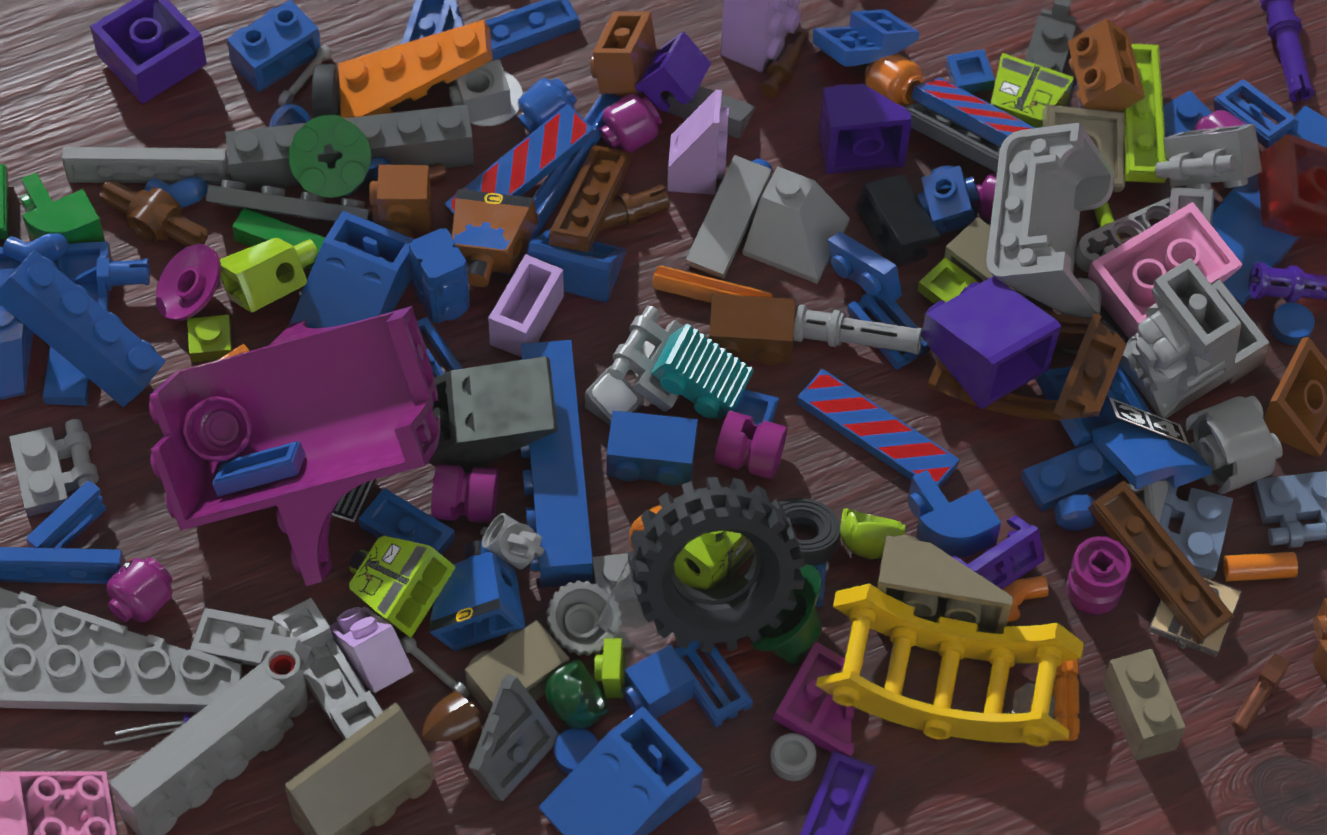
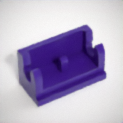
[635,31,711,112]
[952,516,1045,589]

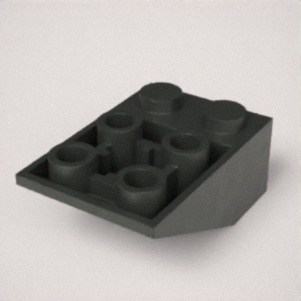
[428,356,558,472]

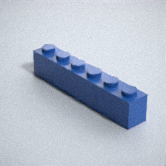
[514,340,593,588]

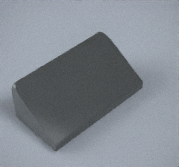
[667,86,755,139]

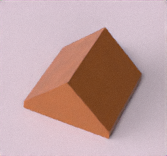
[1264,337,1327,457]

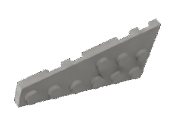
[0,588,243,712]

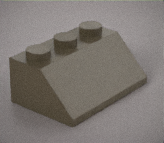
[285,703,435,835]

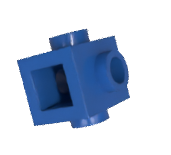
[918,165,980,235]

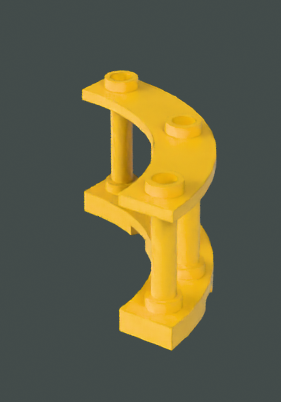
[816,583,1084,747]

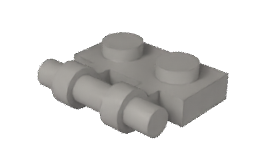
[609,306,683,412]
[9,419,99,517]

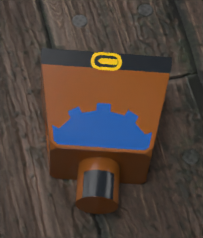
[452,189,539,287]

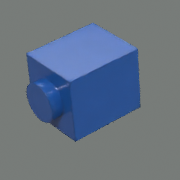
[622,644,695,719]

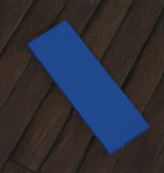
[1212,105,1327,307]

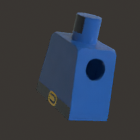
[429,540,525,651]

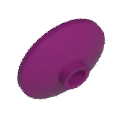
[156,244,221,321]

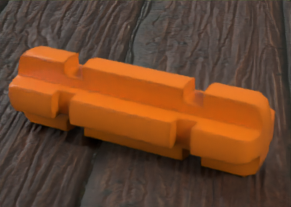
[1053,659,1079,742]

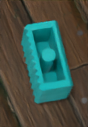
[650,324,754,420]

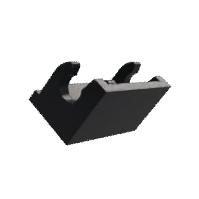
[854,174,940,269]

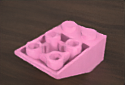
[0,771,117,835]

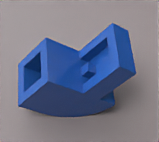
[907,470,1001,558]

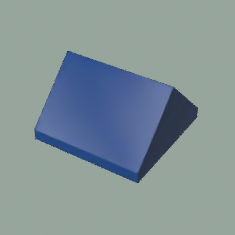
[528,229,627,303]

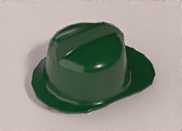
[750,564,822,664]

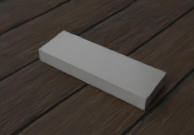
[686,155,772,279]

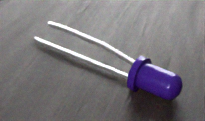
[104,713,195,746]

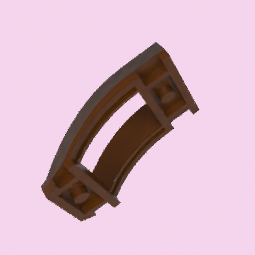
[927,311,1127,420]

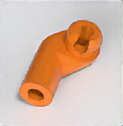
[1002,575,1048,622]

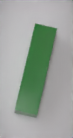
[232,208,325,270]

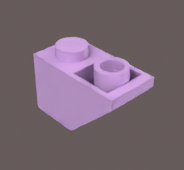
[329,606,414,693]

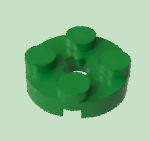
[289,115,372,198]

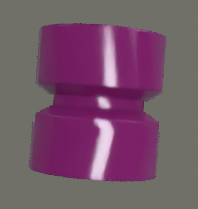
[714,410,788,480]
[431,464,499,524]
[1066,536,1131,615]

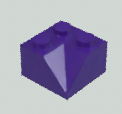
[90,0,207,104]
[819,84,912,174]

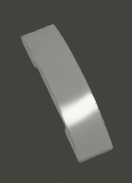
[272,598,383,741]

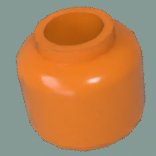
[865,53,924,108]

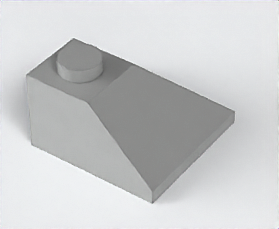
[743,166,850,284]

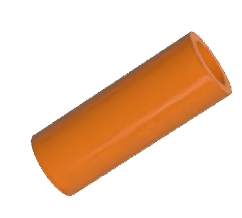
[1223,552,1298,582]

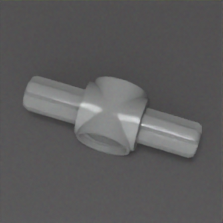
[480,513,544,569]

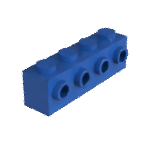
[0,249,166,407]

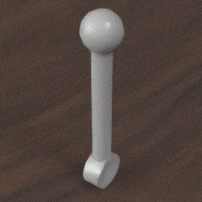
[278,46,332,106]
[400,636,470,699]

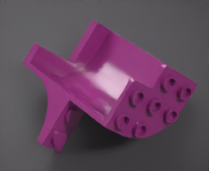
[149,306,440,586]

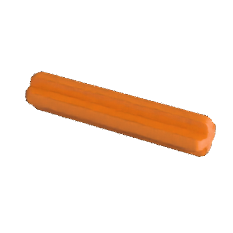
[652,266,773,303]

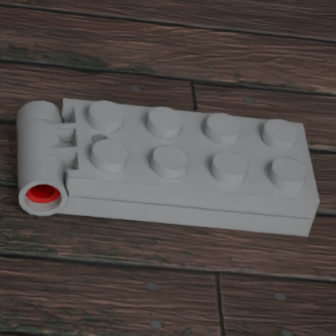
[109,647,308,835]

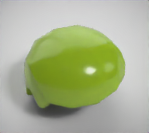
[840,508,906,560]

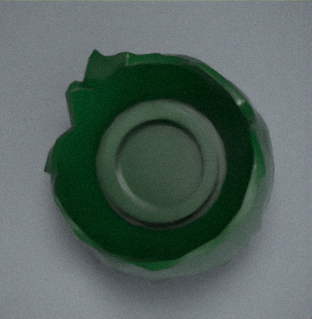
[545,660,610,729]

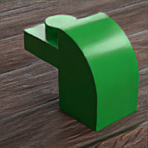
[20,172,105,243]

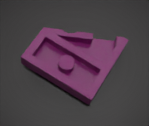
[772,642,854,757]

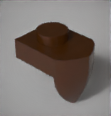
[422,691,484,753]

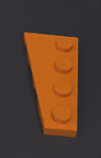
[338,20,493,118]

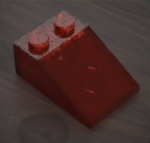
[1258,134,1327,238]

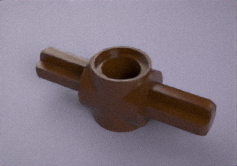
[100,181,209,247]

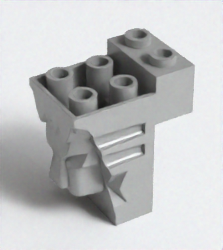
[1119,258,1269,419]

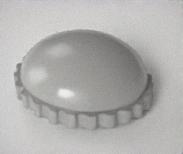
[546,580,620,656]

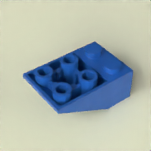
[289,211,415,329]
[539,706,703,835]

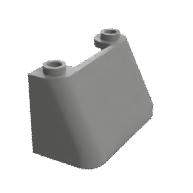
[986,123,1115,317]

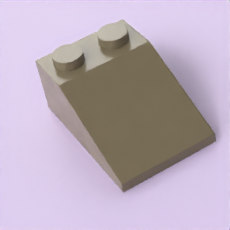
[877,535,1013,634]

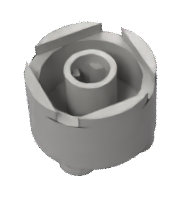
[1186,396,1283,494]

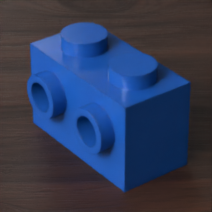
[226,0,321,92]

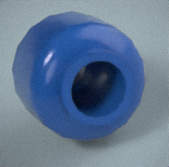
[517,78,577,134]

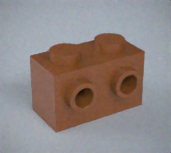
[591,12,657,97]
[1068,18,1145,112]
[370,165,433,239]

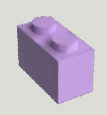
[488,254,564,357]

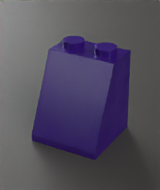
[921,276,1061,409]

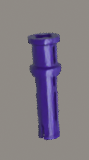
[1260,0,1314,102]
[1249,262,1327,303]

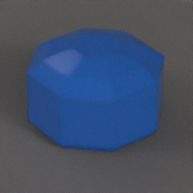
[1054,495,1097,531]

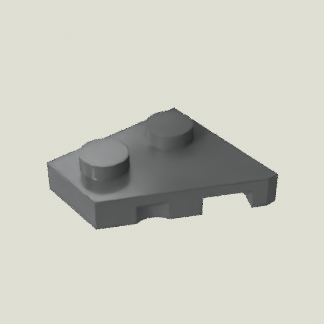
[469,674,559,802]

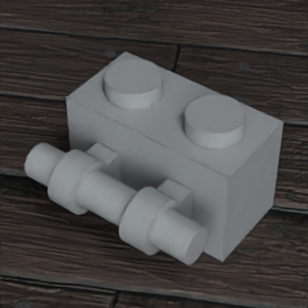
[1155,124,1262,189]

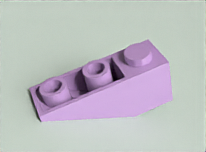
[667,90,729,195]

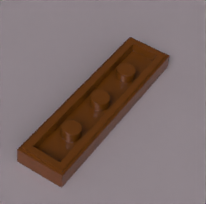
[549,145,632,253]
[1088,481,1235,645]

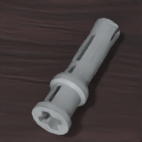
[793,304,922,355]

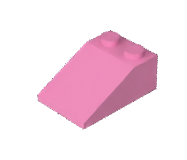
[1088,202,1242,339]

